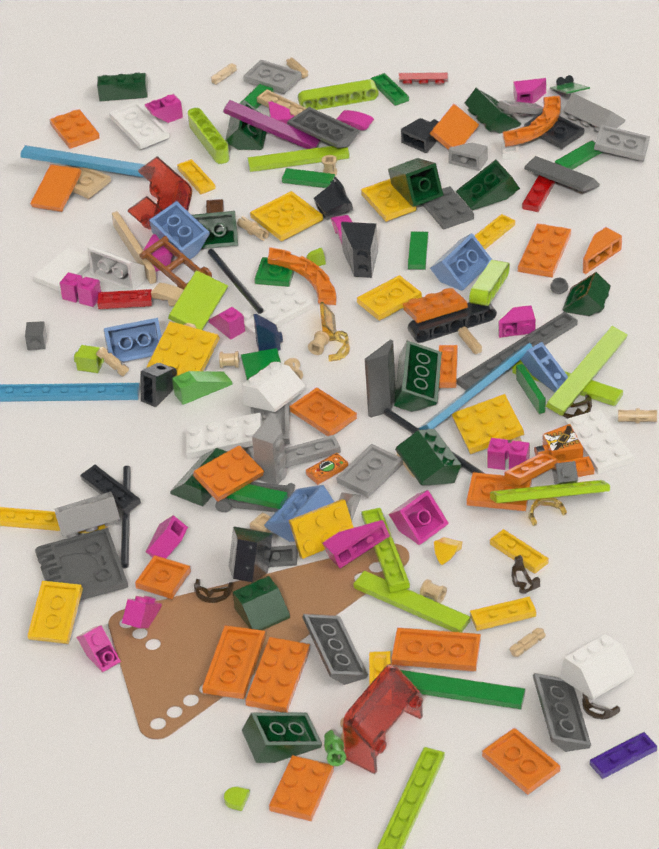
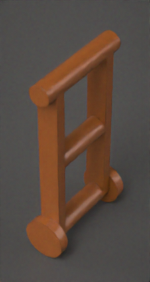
[139,236,212,290]

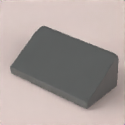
[269,545,297,567]

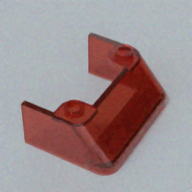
[127,156,192,230]
[343,664,423,774]

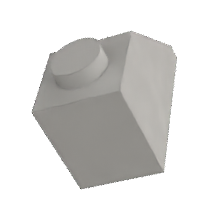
[448,142,488,171]

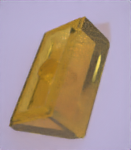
[320,302,337,339]

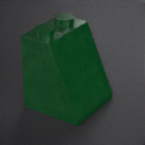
[388,158,444,207]

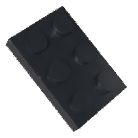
[524,113,584,149]

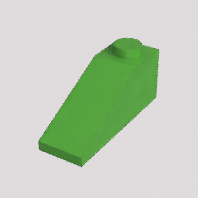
[172,371,233,405]

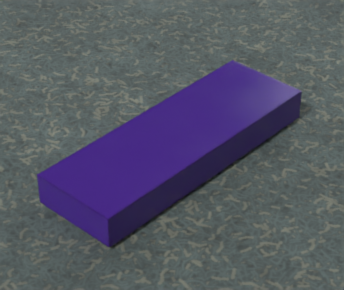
[590,732,657,779]

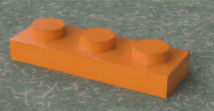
[439,345,458,388]
[504,452,558,485]

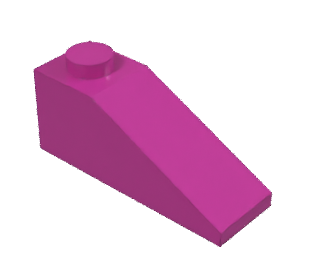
[322,520,390,568]

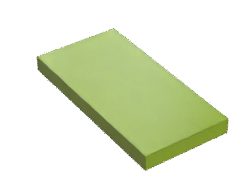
[168,270,228,330]

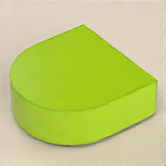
[306,248,326,266]
[224,787,250,811]

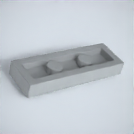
[498,100,543,117]
[284,435,341,468]

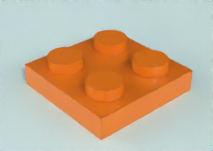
[135,555,191,599]

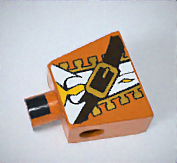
[534,424,583,462]

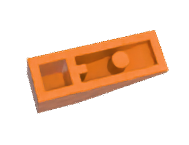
[583,227,622,274]

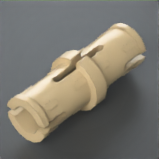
[237,216,269,241]
[618,408,657,423]

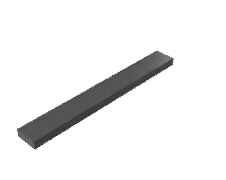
[456,311,578,390]

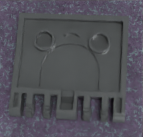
[35,528,128,600]

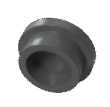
[550,277,568,294]

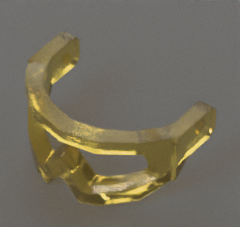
[328,331,350,362]
[528,497,567,526]

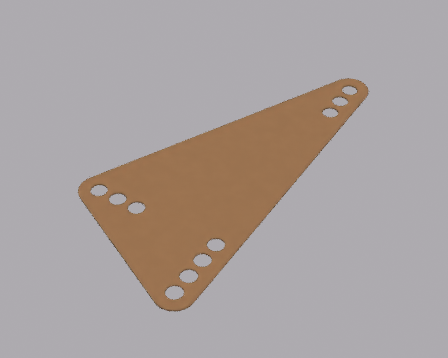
[108,543,410,739]

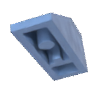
[521,342,568,392]

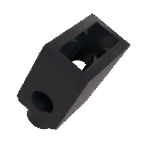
[401,118,438,154]
[140,363,177,407]

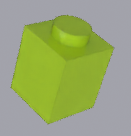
[74,345,104,373]

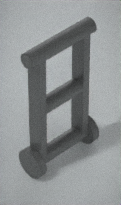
[215,482,295,513]

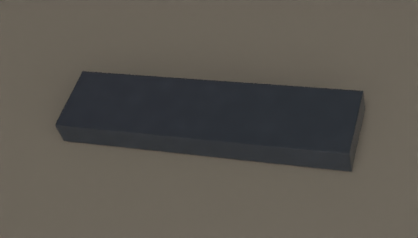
[80,464,141,514]

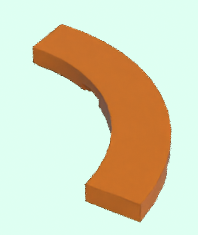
[502,96,561,147]
[268,248,336,305]

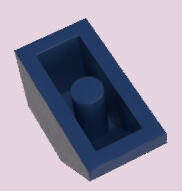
[253,314,283,351]

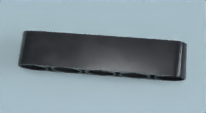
[407,303,497,343]

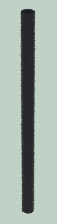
[208,249,264,314]
[383,408,484,474]
[121,466,131,569]

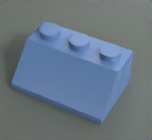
[149,201,209,259]
[430,233,492,291]
[103,318,162,362]
[264,485,334,542]

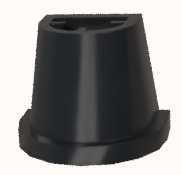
[313,177,353,220]

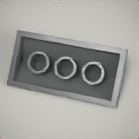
[287,107,359,148]
[524,156,600,192]
[365,339,396,418]
[302,614,368,685]
[533,673,592,752]

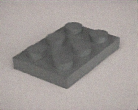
[422,186,474,230]

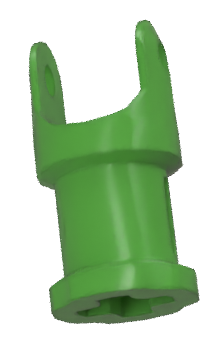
[324,730,346,766]

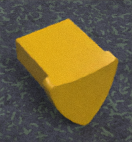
[434,537,463,565]

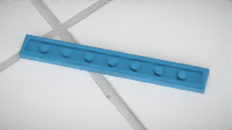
[20,145,156,178]
[419,343,532,430]
[0,383,140,402]

